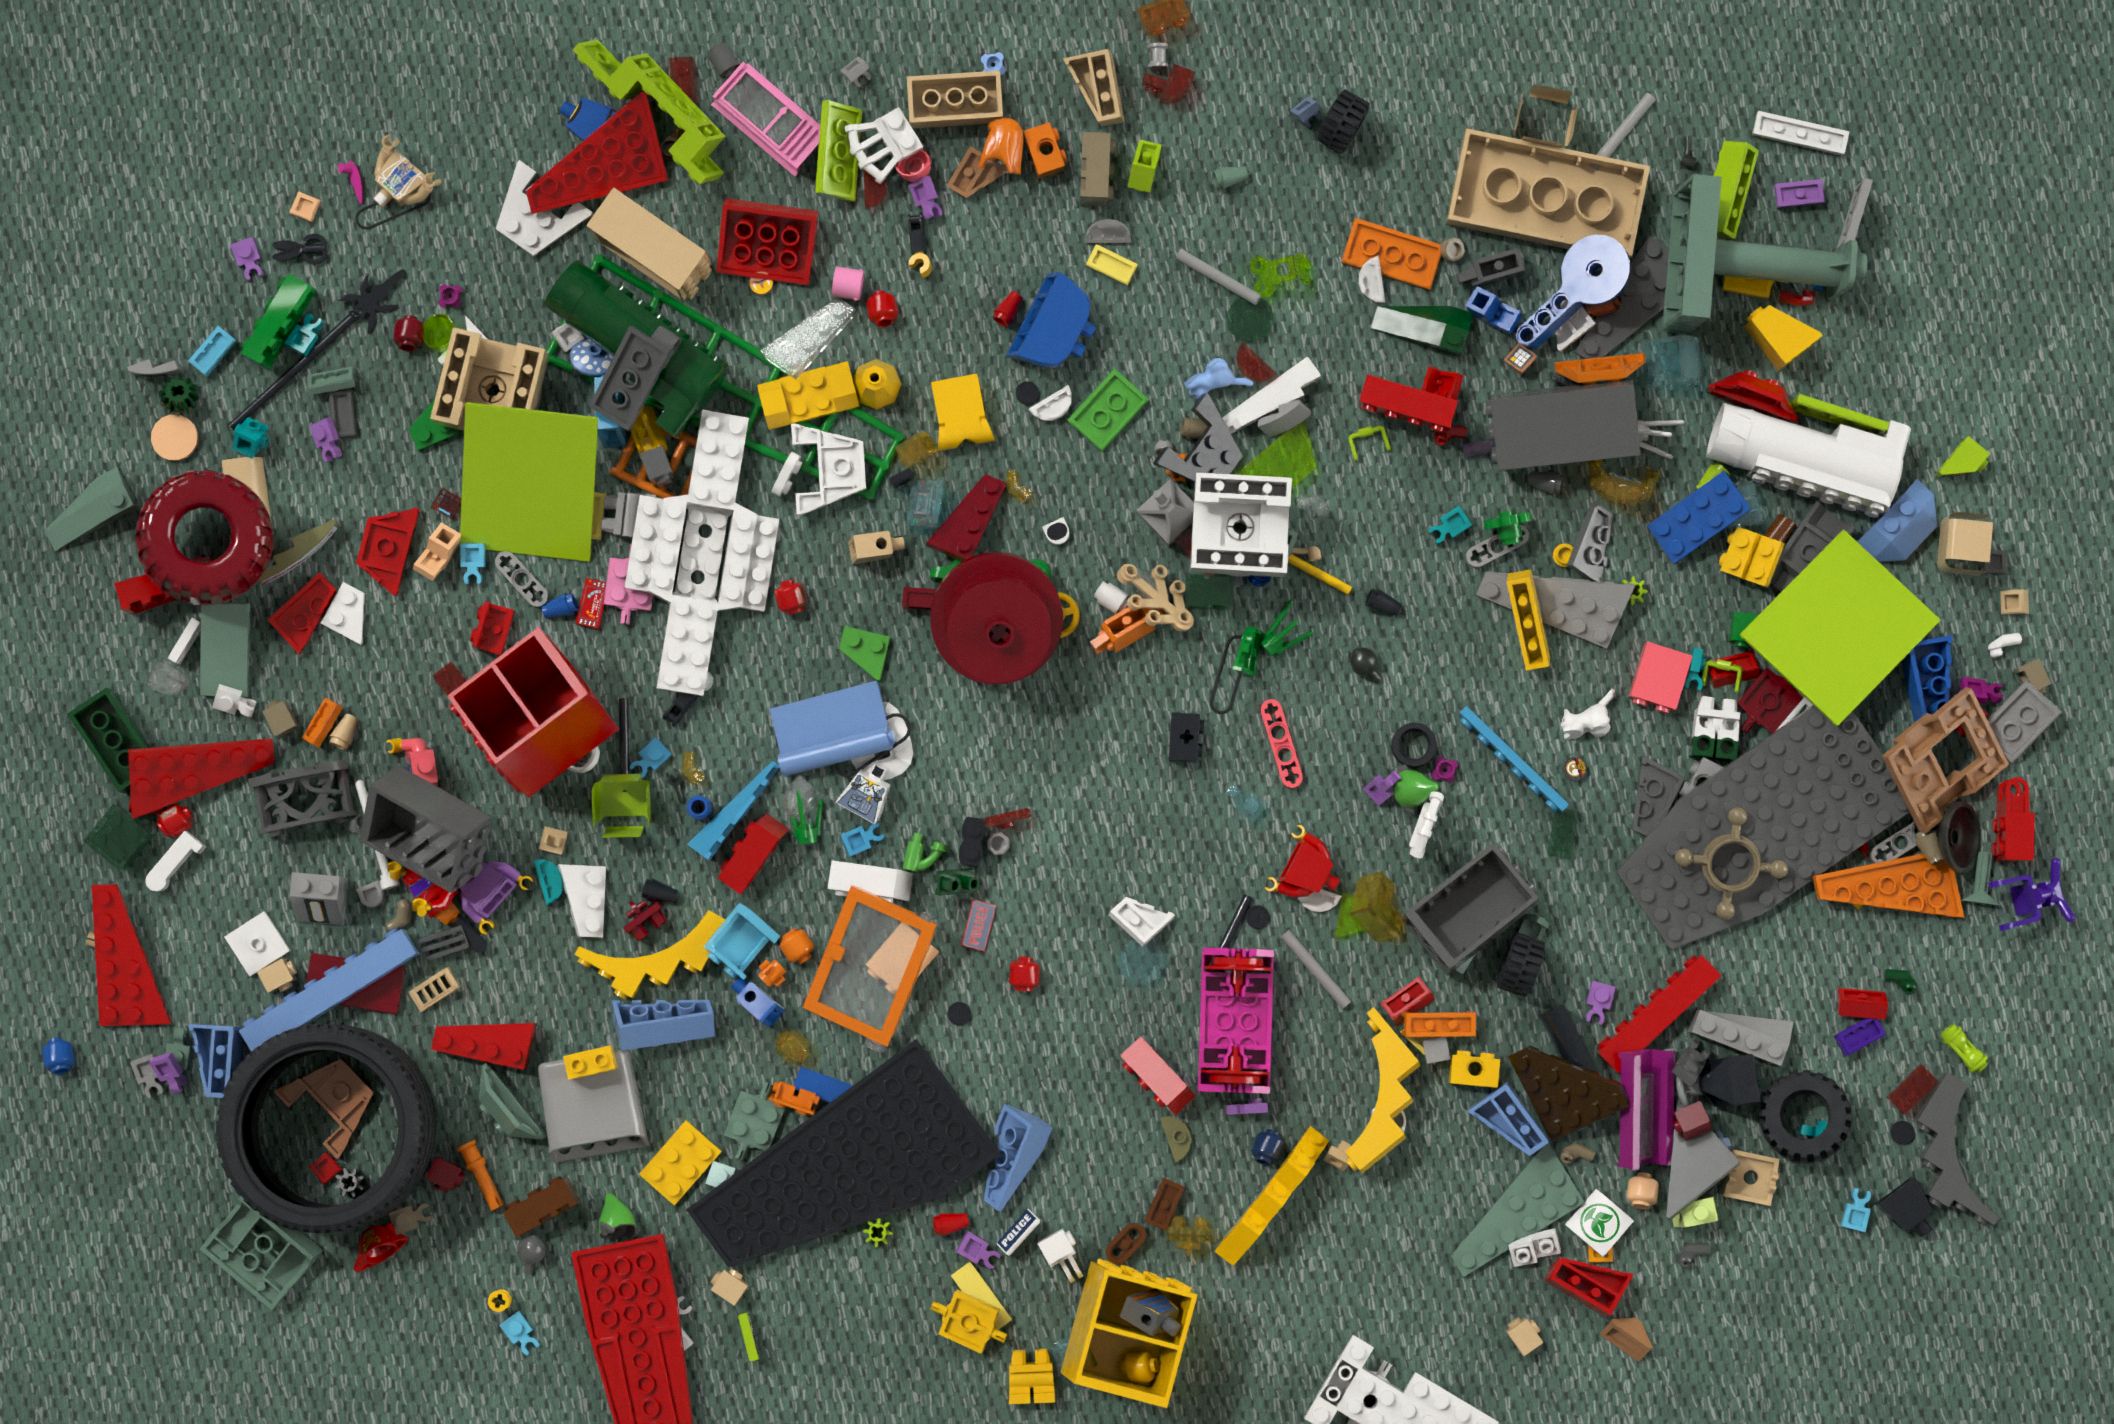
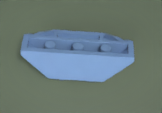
[1857,479,1937,562]

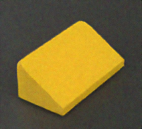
[631,406,668,458]

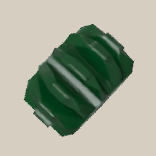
[158,374,199,416]

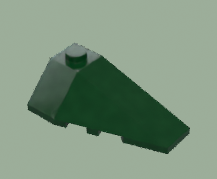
[1370,306,1473,357]

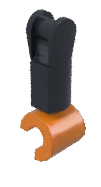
[435,902,487,953]

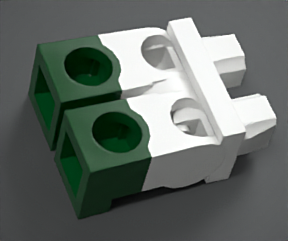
[1688,696,1740,762]

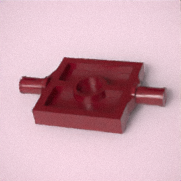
[1737,667,1803,734]

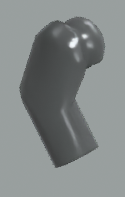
[1677,1243,1709,1268]

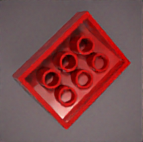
[716,198,819,285]

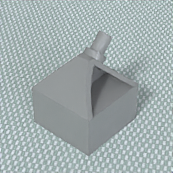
[1136,478,1194,547]

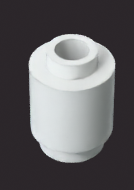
[1093,581,1128,614]

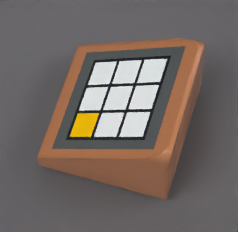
[1503,343,1537,376]

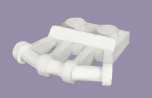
[845,107,923,184]
[1409,792,1444,858]

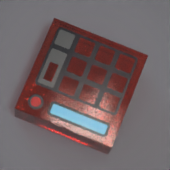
[431,487,462,519]

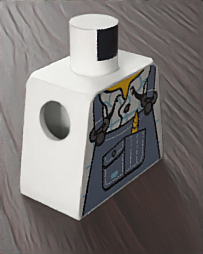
[836,763,890,824]

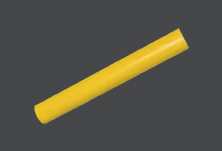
[1288,554,1352,595]

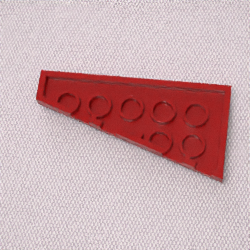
[128,738,274,819]
[91,884,172,1026]

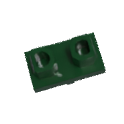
[935,868,979,896]

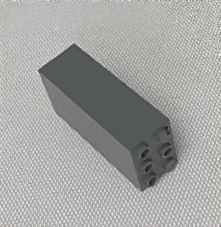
[1487,379,1641,470]

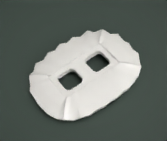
[851,702,913,781]

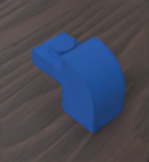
[1465,286,1523,335]

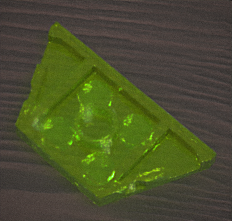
[1235,420,1316,489]

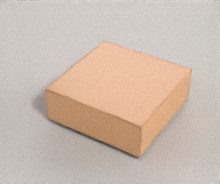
[289,191,321,222]

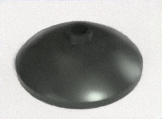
[1939,802,1980,873]

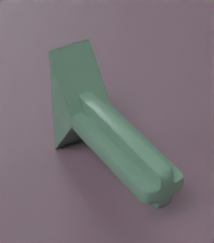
[1961,851,1999,905]

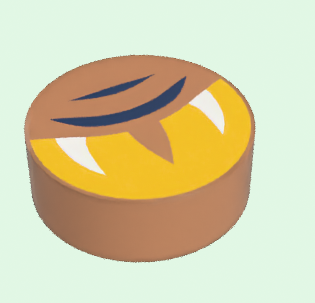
[749,271,773,296]

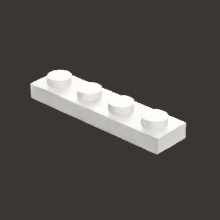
[1752,111,1850,156]

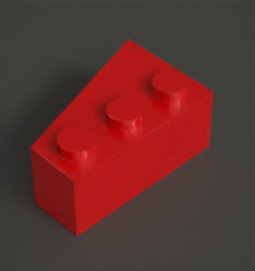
[718,813,790,895]

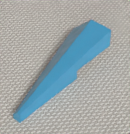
[687,761,780,861]

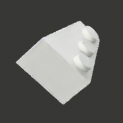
[827,861,913,903]

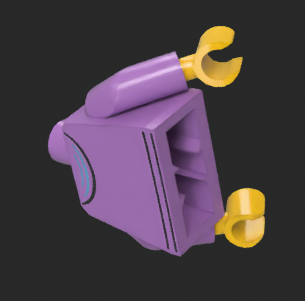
[459,861,533,934]

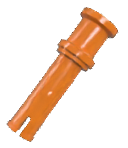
[456,1139,504,1211]

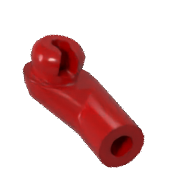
[1779,289,1815,306]
[1433,424,1467,446]

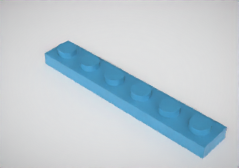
[1459,706,1569,813]

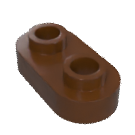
[1105,1223,1146,1264]

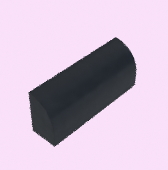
[1538,1004,1600,1076]

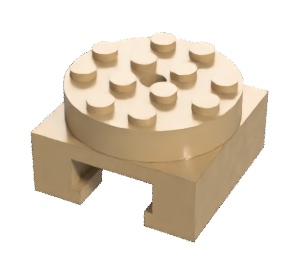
[430,327,550,431]

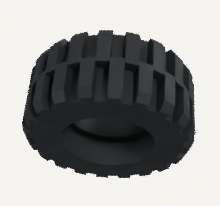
[1759,1070,1852,1164]

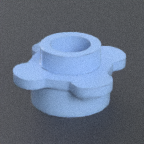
[981,52,1006,75]

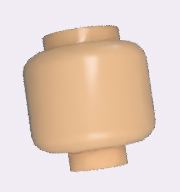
[1627,1172,1659,1209]

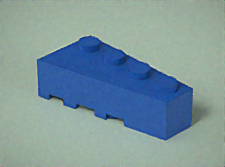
[1901,635,1952,723]

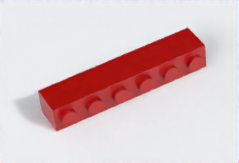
[1596,955,1721,1073]

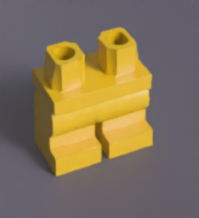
[1009,1349,1055,1404]

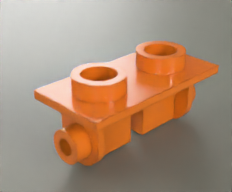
[768,1081,820,1116]

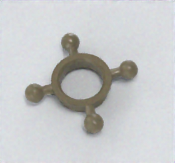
[1675,807,1788,920]

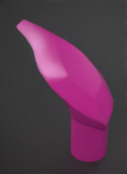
[338,161,363,204]

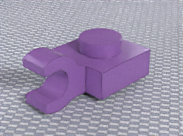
[909,176,942,220]
[1363,771,1401,806]
[149,1052,188,1094]

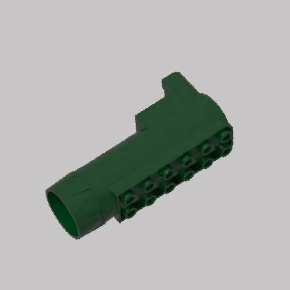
[544,260,729,439]

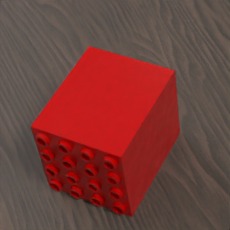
[447,627,619,798]

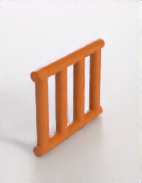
[609,427,697,499]

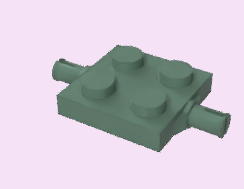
[723,1082,785,1161]

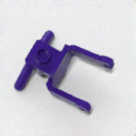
[1988,858,2075,931]

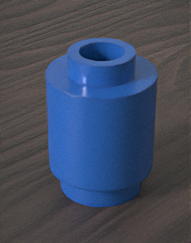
[687,795,712,820]

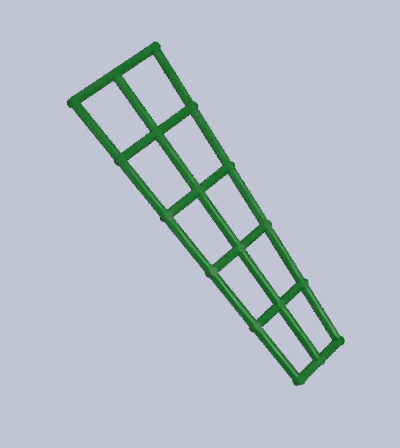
[546,254,904,500]

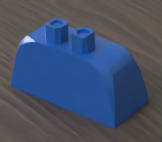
[1006,272,1096,368]

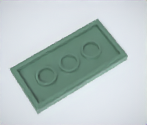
[200,602,250,697]

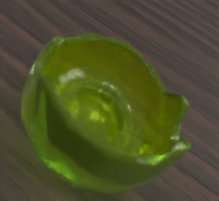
[423,313,457,352]

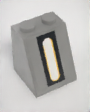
[290,872,349,926]

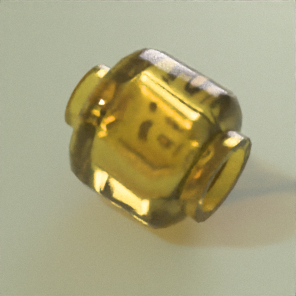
[774,1029,810,1064]

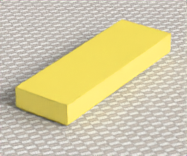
[951,1262,1012,1330]

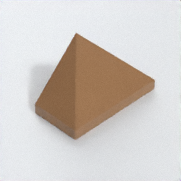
[1600,1318,1652,1362]

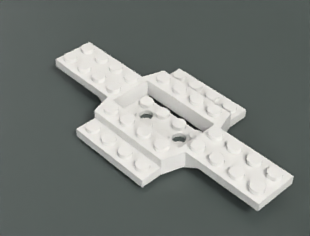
[624,410,779,696]

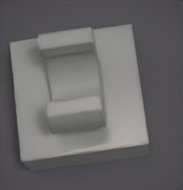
[840,56,871,87]

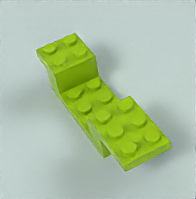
[573,40,726,184]

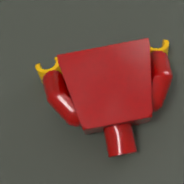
[1265,825,1340,898]

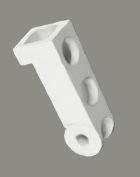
[145,831,206,892]

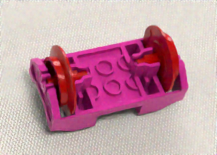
[1198,948,1274,1094]

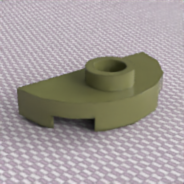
[1160,1116,1191,1163]

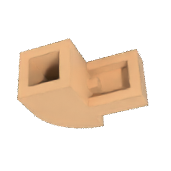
[413,522,461,581]

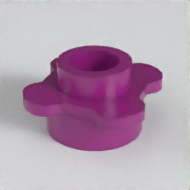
[438,284,462,308]
[1432,757,1458,783]

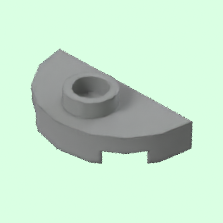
[1085,219,1132,243]

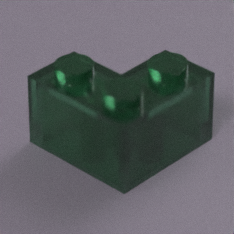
[1184,573,1234,610]

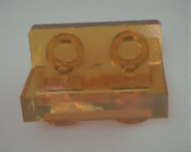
[1137,0,1191,37]

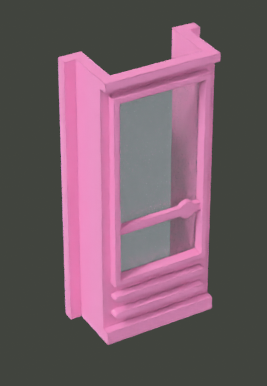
[711,62,820,177]

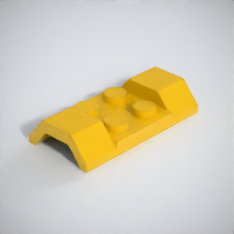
[757,361,860,430]

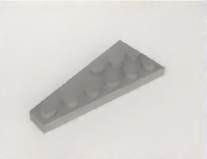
[1476,572,1635,648]

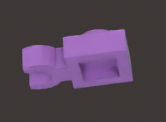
[230,237,263,281]
[310,418,342,462]
[1586,981,1615,1025]
[1226,1098,1268,1115]
[955,1231,1001,1269]

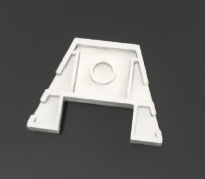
[496,160,593,257]
[791,423,866,516]

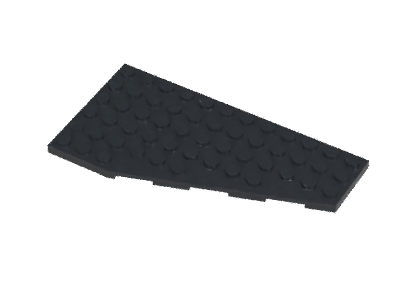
[686,1039,1001,1267]

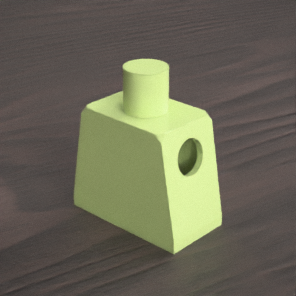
[1672,1195,1718,1227]

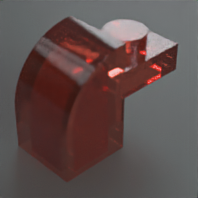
[1142,64,1196,104]

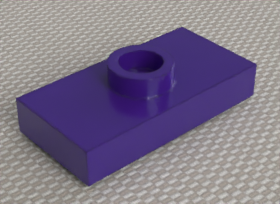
[1833,1018,1886,1057]

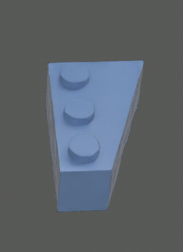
[188,1024,244,1098]
[1468,1081,1549,1156]

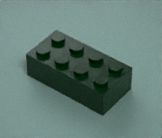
[67,687,151,794]

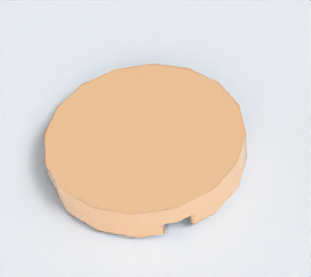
[151,414,199,461]

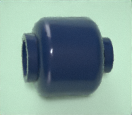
[1251,1129,1285,1166]

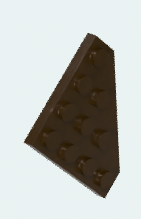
[1508,1045,1630,1142]

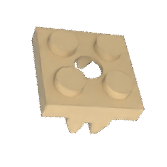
[1723,1149,1780,1206]

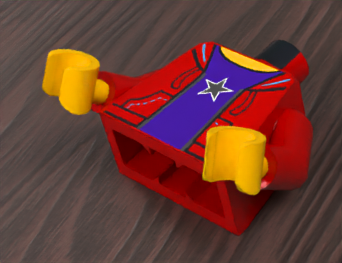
[387,861,458,919]

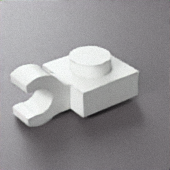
[212,684,257,717]

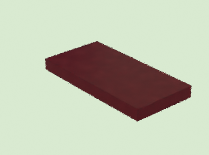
[306,953,406,1014]

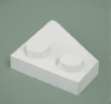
[1109,897,1175,947]

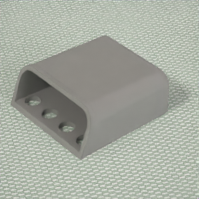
[538,1049,650,1163]

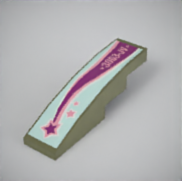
[258,519,339,585]

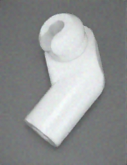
[1988,633,2022,658]

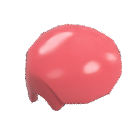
[895,149,931,183]

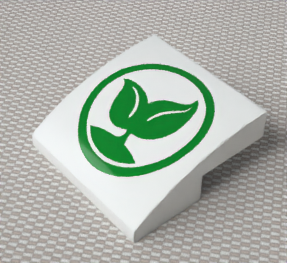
[1565,1189,1634,1257]

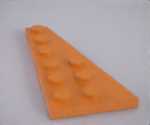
[1812,854,1965,918]

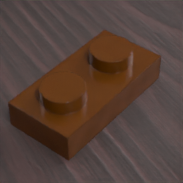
[1144,1178,1185,1231]

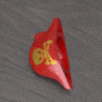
[354,1224,409,1273]

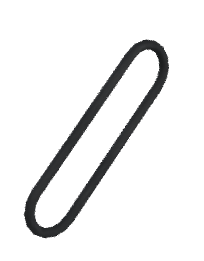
[355,193,432,230]
[1210,635,1242,714]

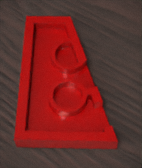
[267,572,337,655]

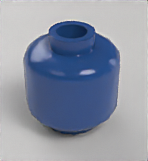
[41,1038,75,1075]

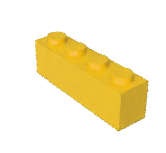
[1506,569,1550,671]

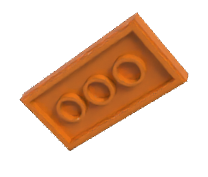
[1341,218,1441,290]

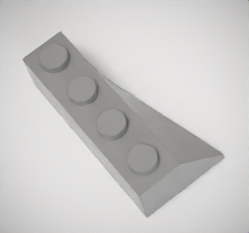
[1688,1010,1793,1066]

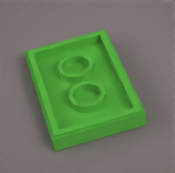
[1067,368,1149,452]

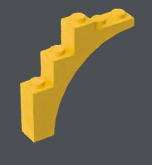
[574,910,726,1000]
[1214,1126,1329,1266]

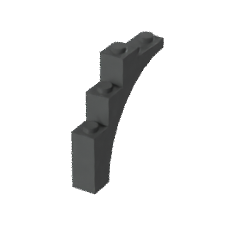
[1914,1072,2000,1226]

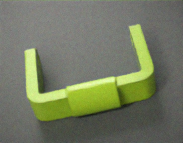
[1348,426,1391,461]
[1702,659,1743,693]

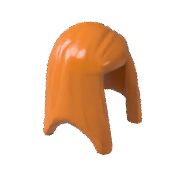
[978,117,1023,175]

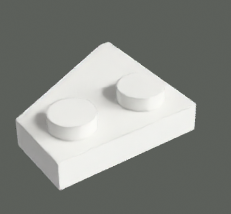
[1556,300,1597,352]
[321,582,365,645]

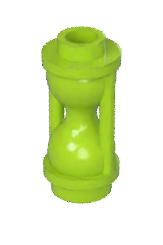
[1940,1023,1988,1073]

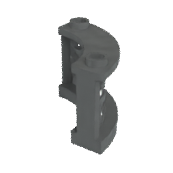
[248,759,356,837]

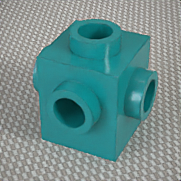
[231,417,269,459]

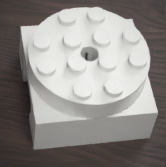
[1190,473,1292,577]

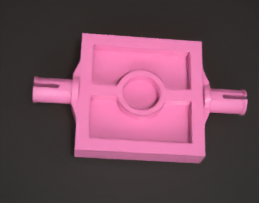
[603,544,653,625]

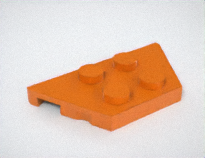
[1554,353,1646,385]

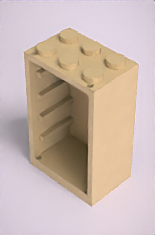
[586,187,712,302]

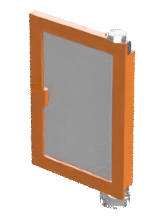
[803,885,938,1053]

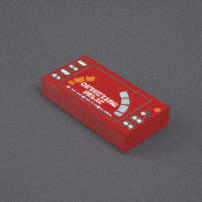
[575,578,606,629]

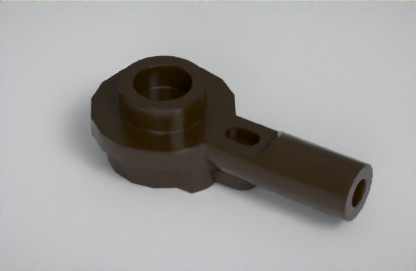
[659,126,684,161]

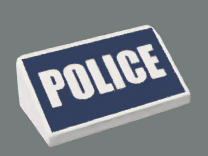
[997,1209,1040,1256]

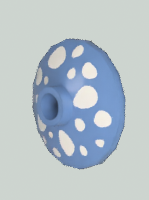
[570,339,613,376]

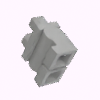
[601,492,657,539]

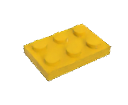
[639,1120,722,1206]

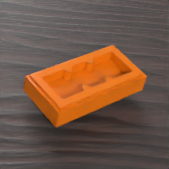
[302,697,343,748]

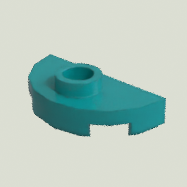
[533,859,564,906]

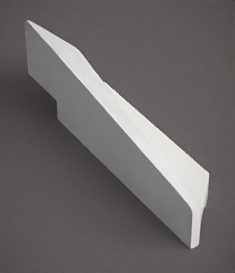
[1222,357,1321,434]

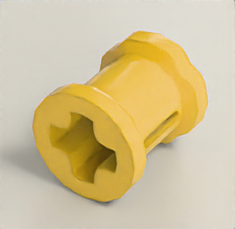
[488,1289,512,1312]

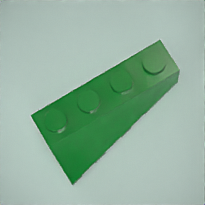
[241,273,316,371]

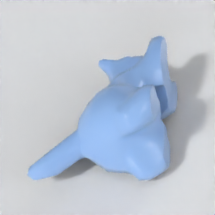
[1184,358,1253,399]

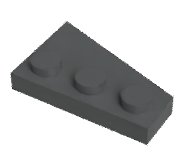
[1567,503,1613,583]
[1632,756,1685,837]

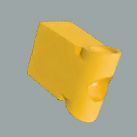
[931,374,996,451]

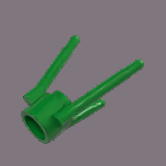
[1260,600,1314,656]
[785,791,823,844]

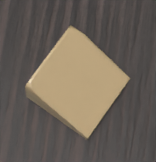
[2000,589,2029,614]

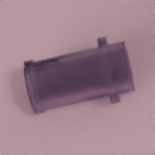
[1462,438,1492,458]

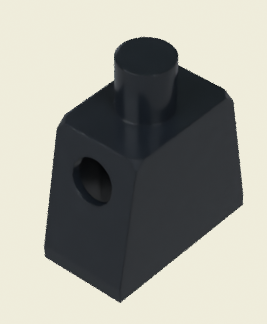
[1875,1177,1933,1237]

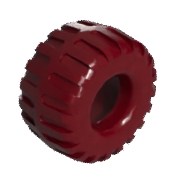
[135,470,273,606]

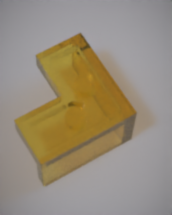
[1350,871,1403,942]

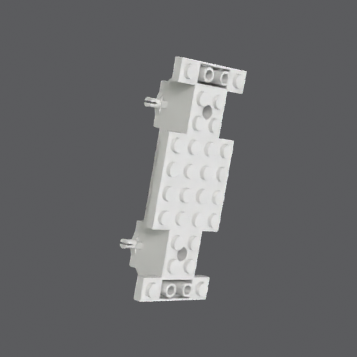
[1304,1335,1499,1424]

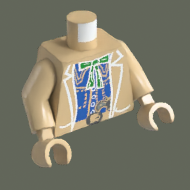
[373,134,441,208]

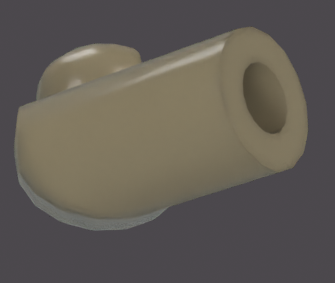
[386,899,413,931]

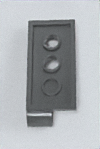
[589,326,682,431]

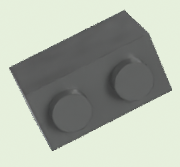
[640,445,676,488]

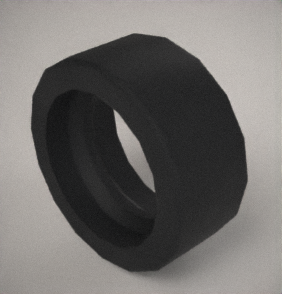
[1391,722,1437,768]

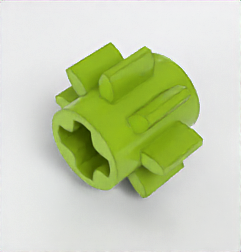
[1621,576,1648,607]
[863,1218,893,1247]

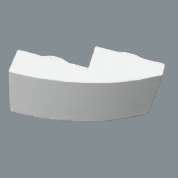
[1509,1228,1561,1267]

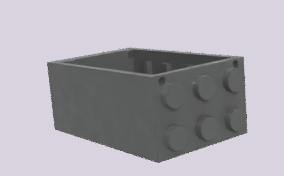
[359,765,491,893]
[1403,843,1539,976]

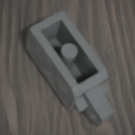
[1456,248,1525,287]

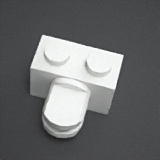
[1038,1228,1083,1283]

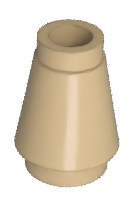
[329,714,358,750]

